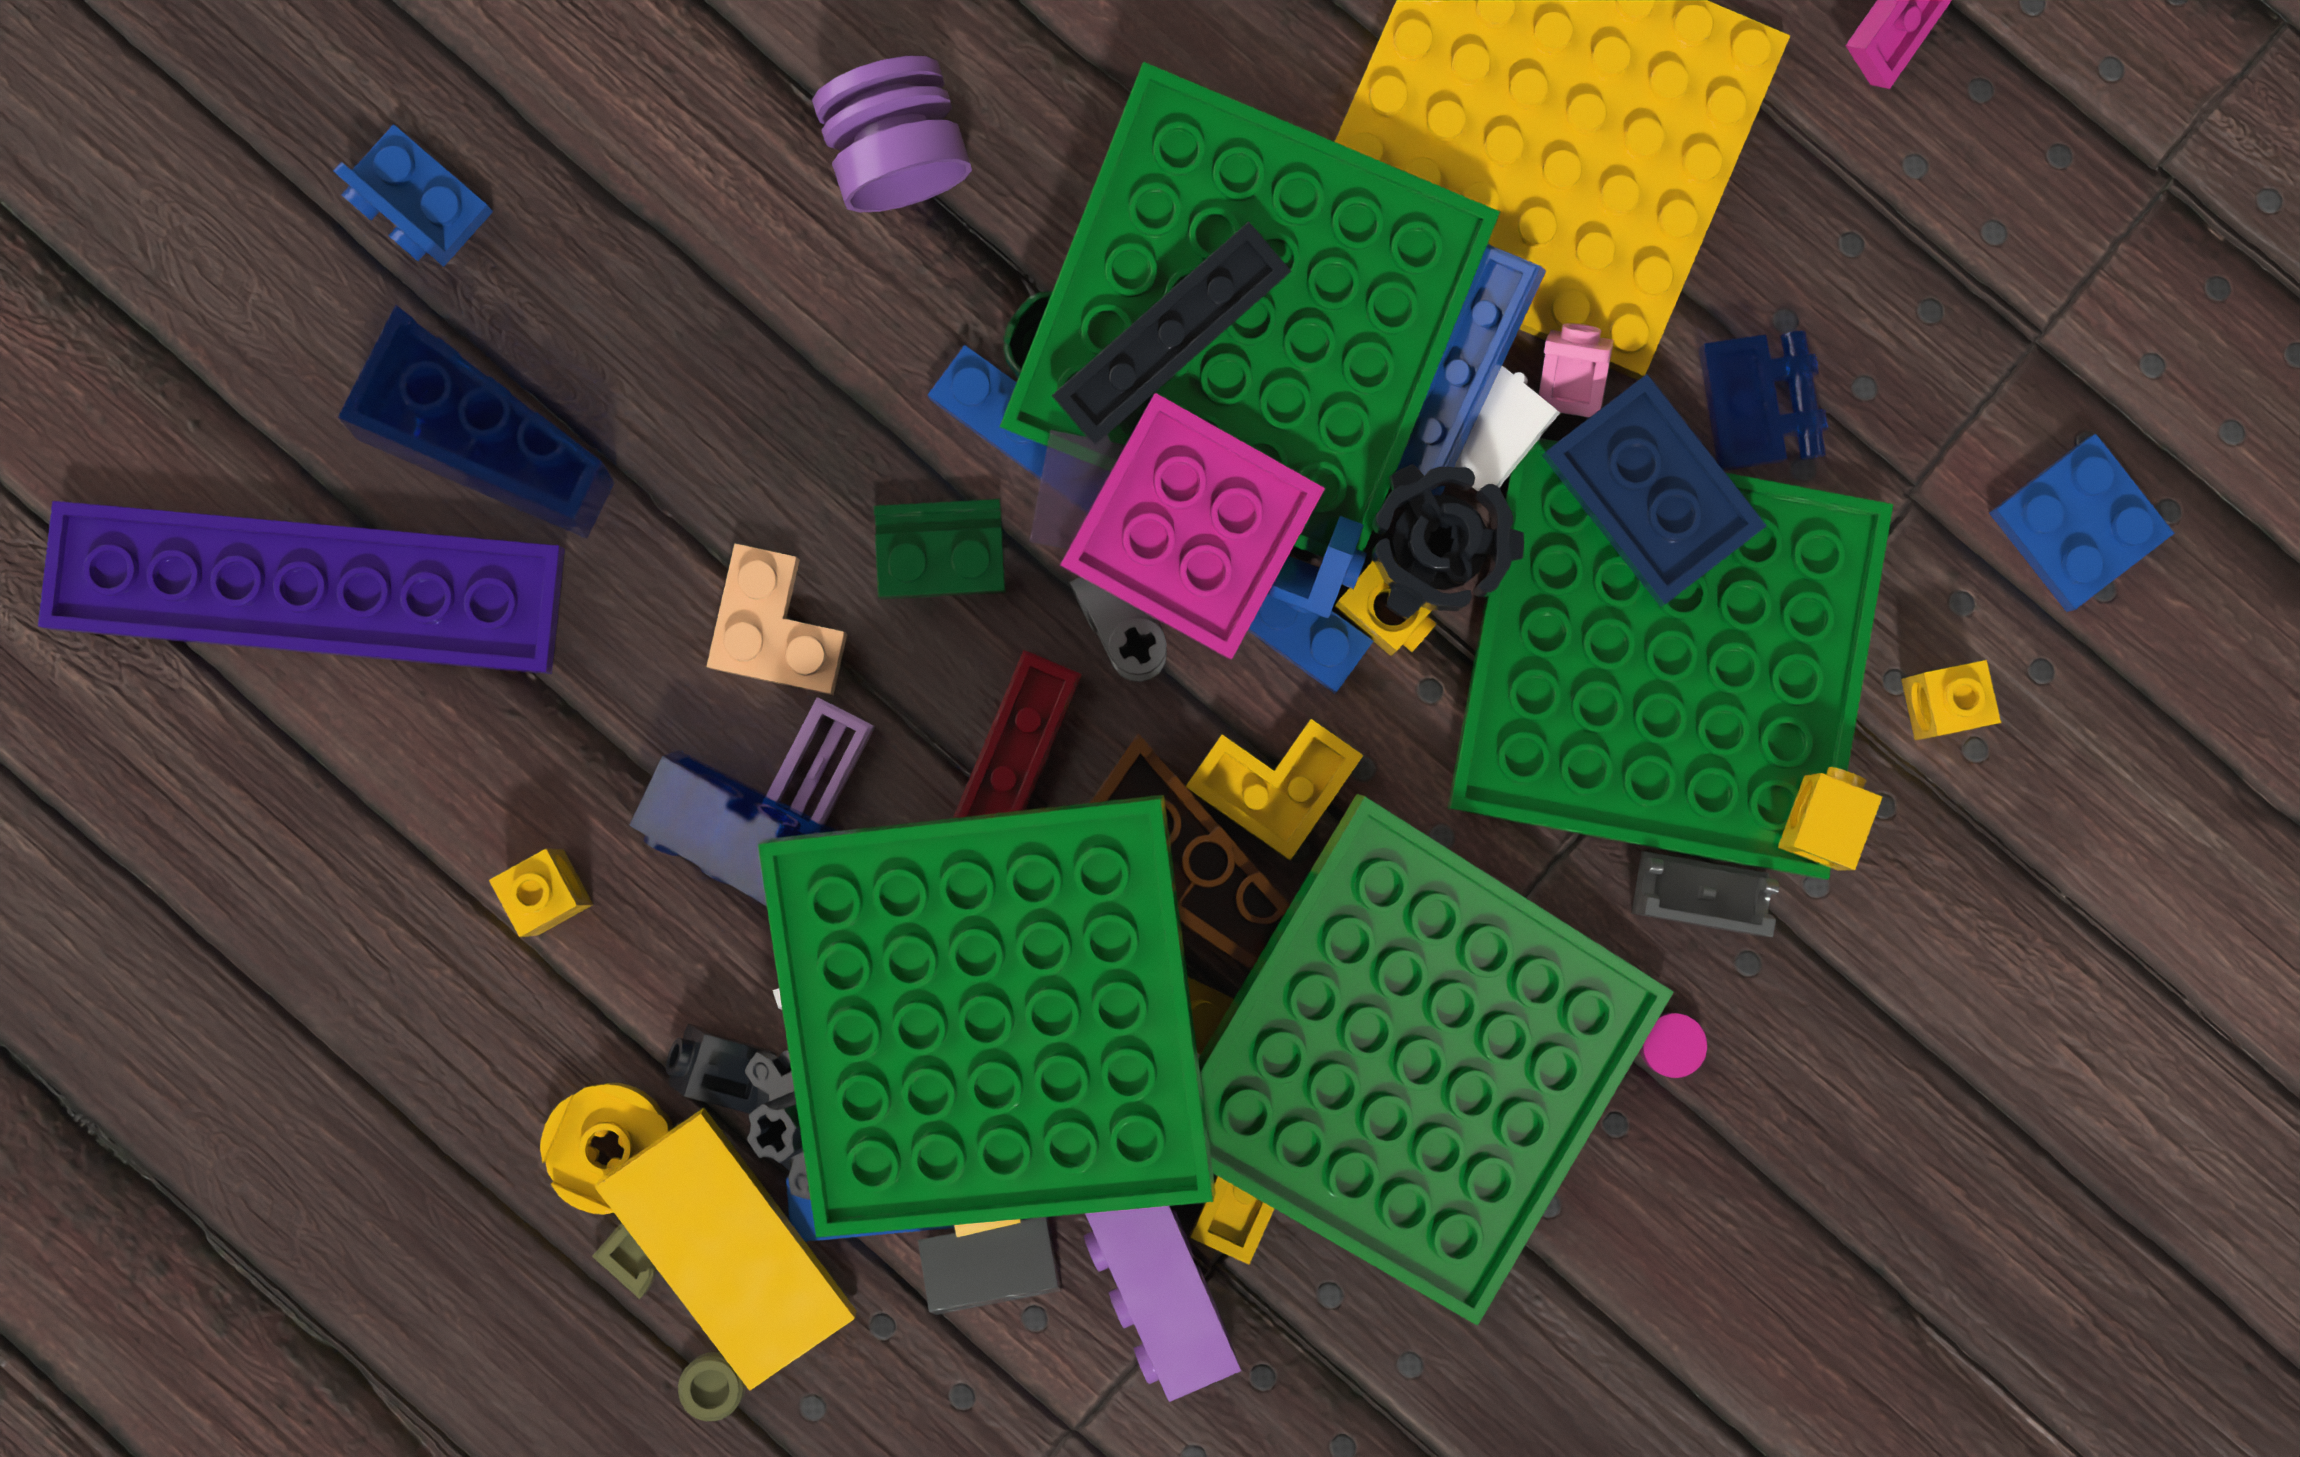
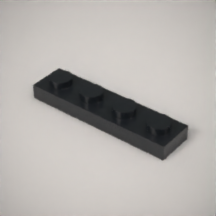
[1051,221,1292,446]

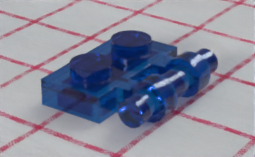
[1699,330,1828,471]

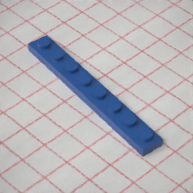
[927,345,1374,694]

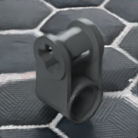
[1069,577,1167,682]

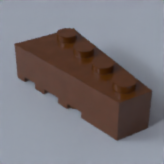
[1090,733,1290,971]

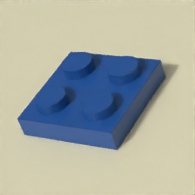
[1989,434,2175,612]

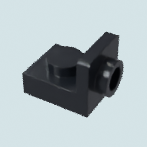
[666,1024,776,1114]

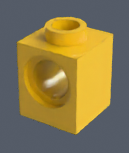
[1334,561,1437,656]
[1901,660,2001,740]
[1778,767,1882,871]
[489,848,593,937]

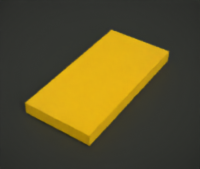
[595,1108,857,1391]

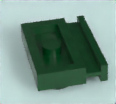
[873,499,1006,600]

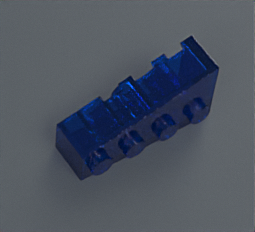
[338,305,615,539]
[630,750,837,906]

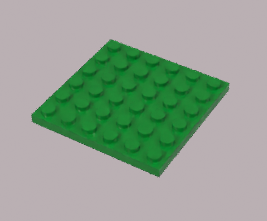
[999,62,1500,558]
[1447,438,1894,880]
[1198,794,1674,1326]
[758,795,1216,1238]

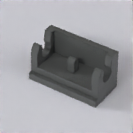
[1631,851,1779,937]
[918,1217,1062,1315]

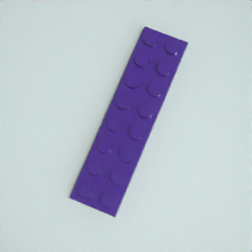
[38,501,565,674]

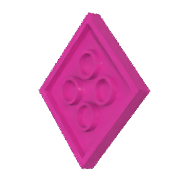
[1059,393,1325,659]

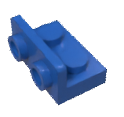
[333,124,493,267]

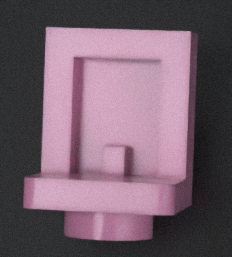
[1539,323,1614,417]

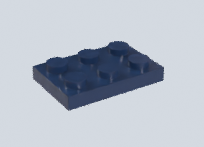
[1542,374,1767,607]

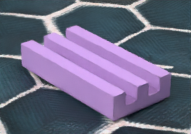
[759,697,875,834]

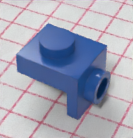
[1269,516,1367,618]

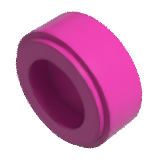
[1640,1012,1707,1078]

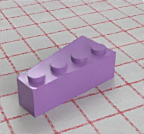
[1073,1206,1241,1402]

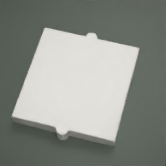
[1454,366,1561,491]

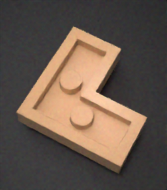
[706,543,847,696]

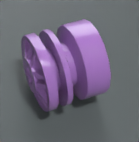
[812,56,972,213]

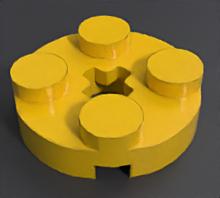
[540,1082,673,1215]

